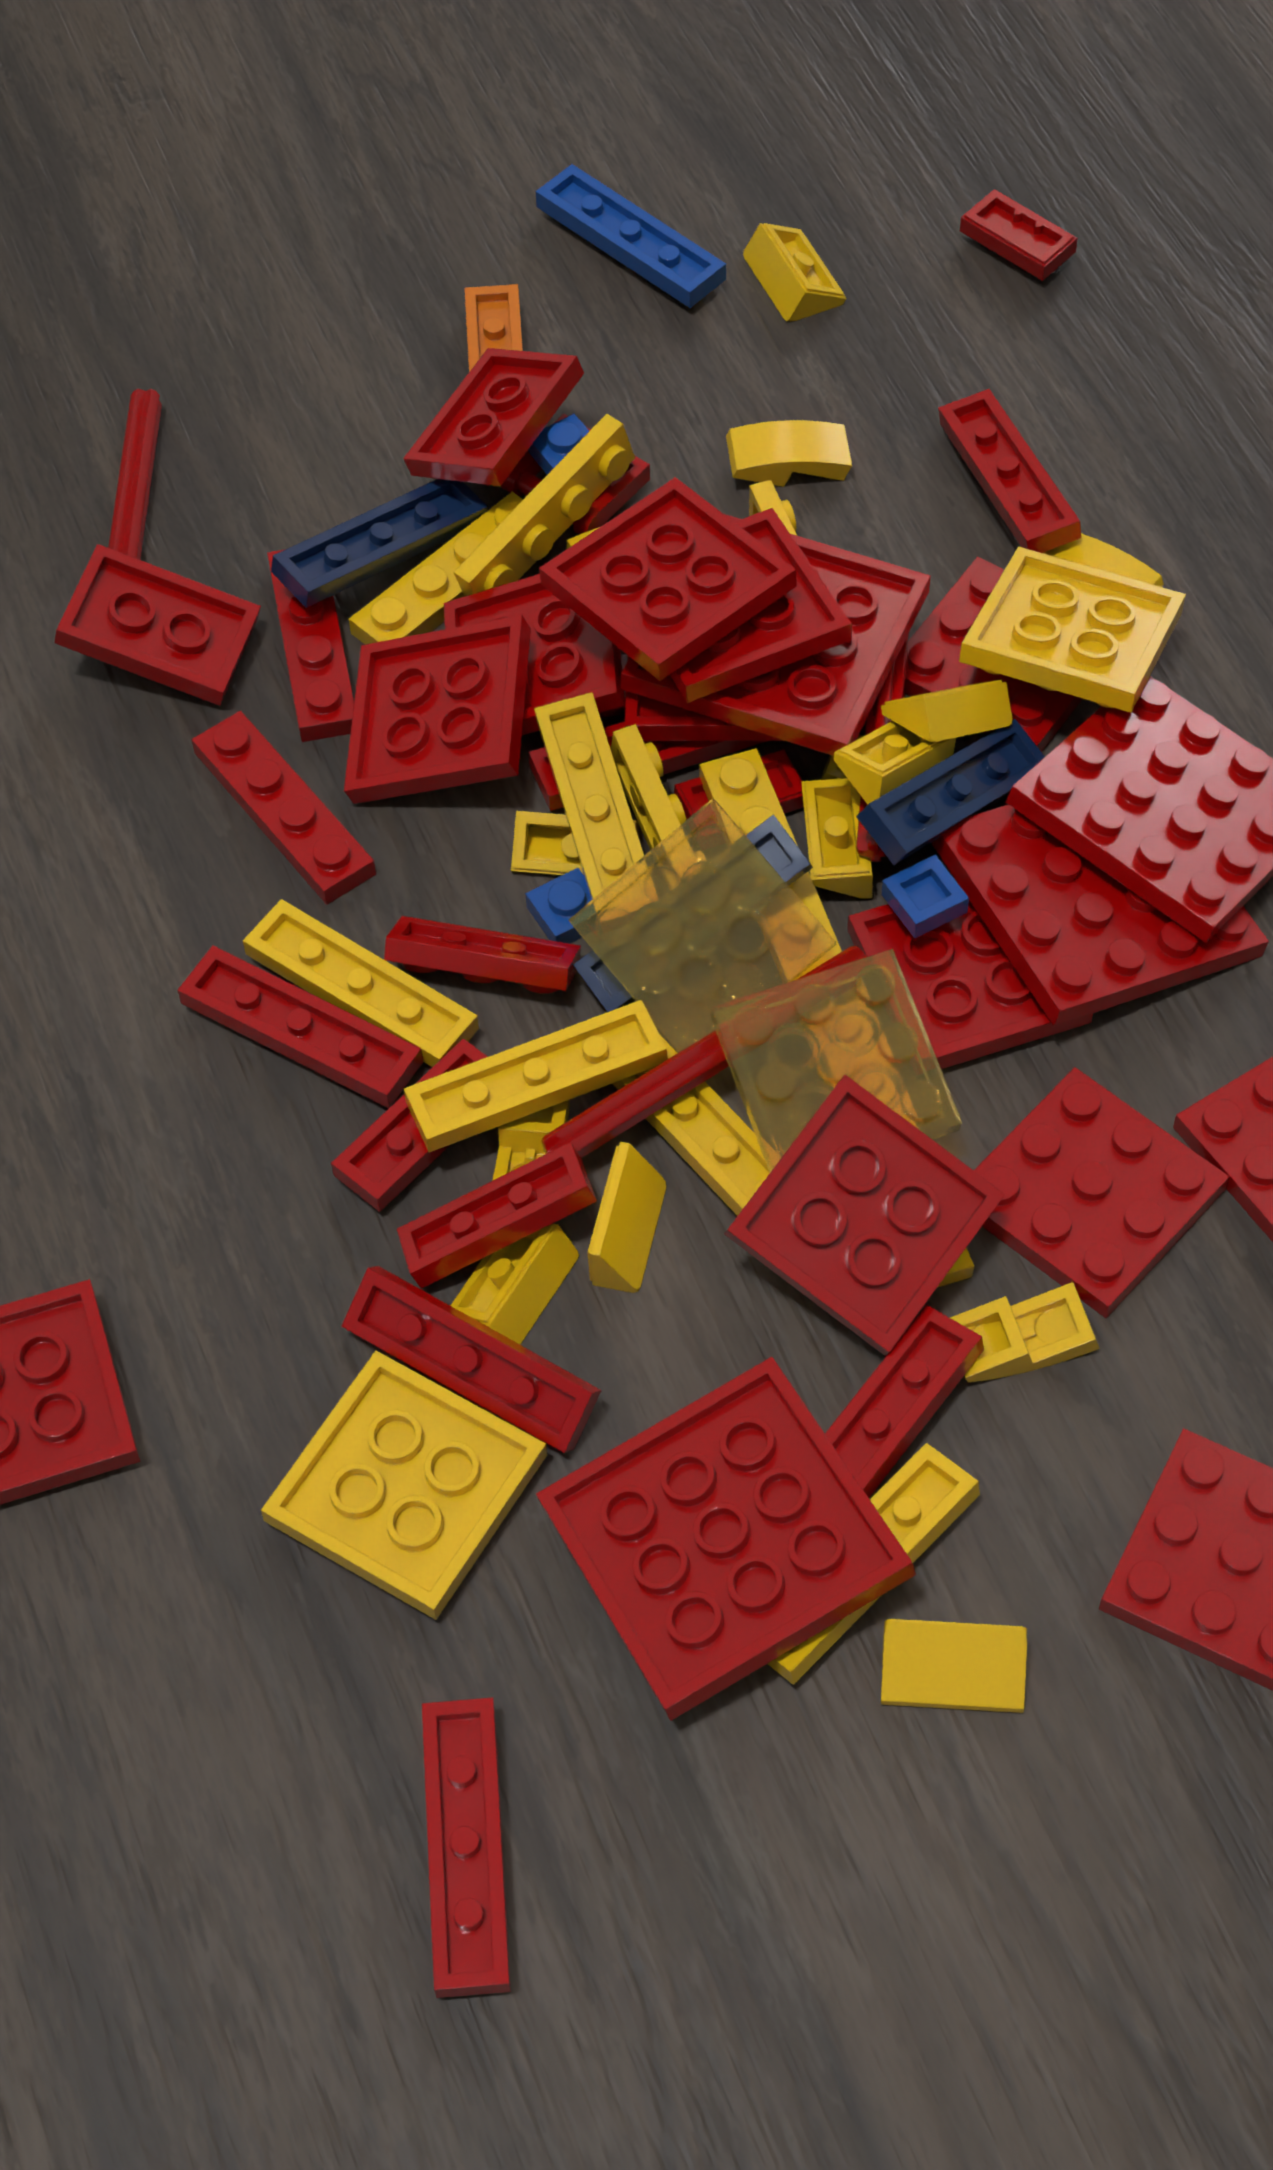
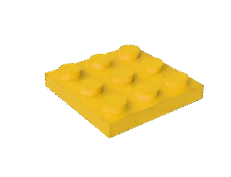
[959,546,1186,713]
[261,1350,547,1620]

